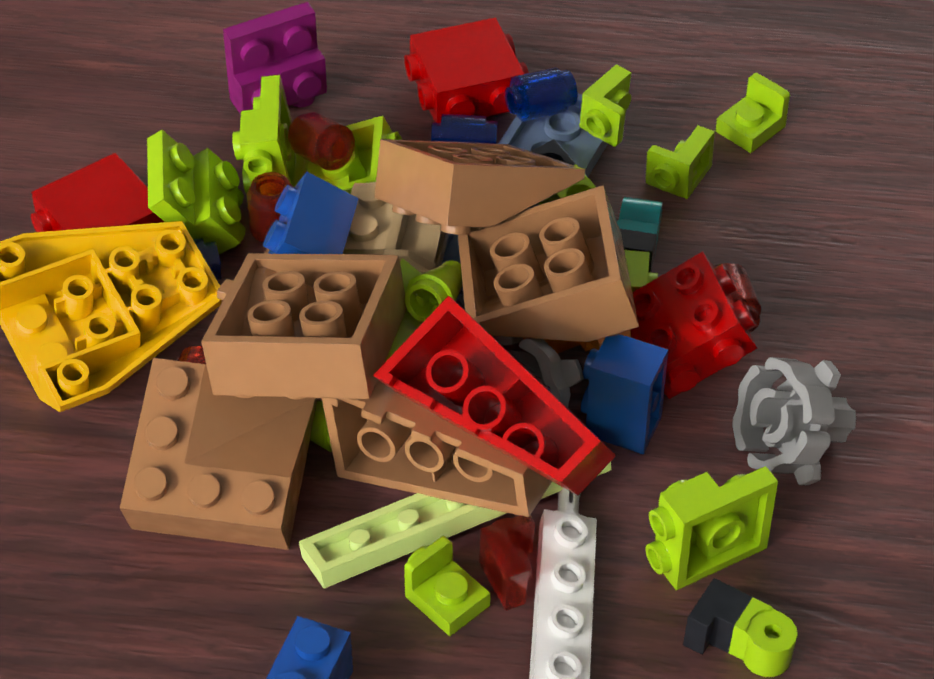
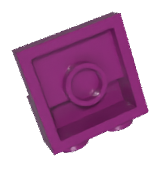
[223,1,327,115]

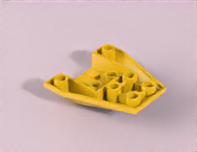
[0,221,222,412]

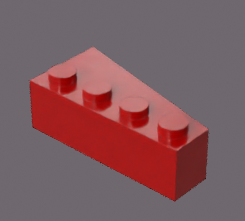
[372,296,617,496]

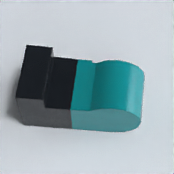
[617,196,663,272]

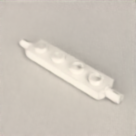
[529,488,597,679]

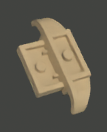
[343,182,449,274]

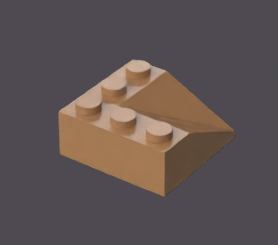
[374,139,585,235]
[458,185,639,342]
[201,253,407,401]
[120,358,317,550]

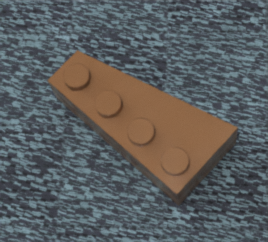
[322,380,552,517]

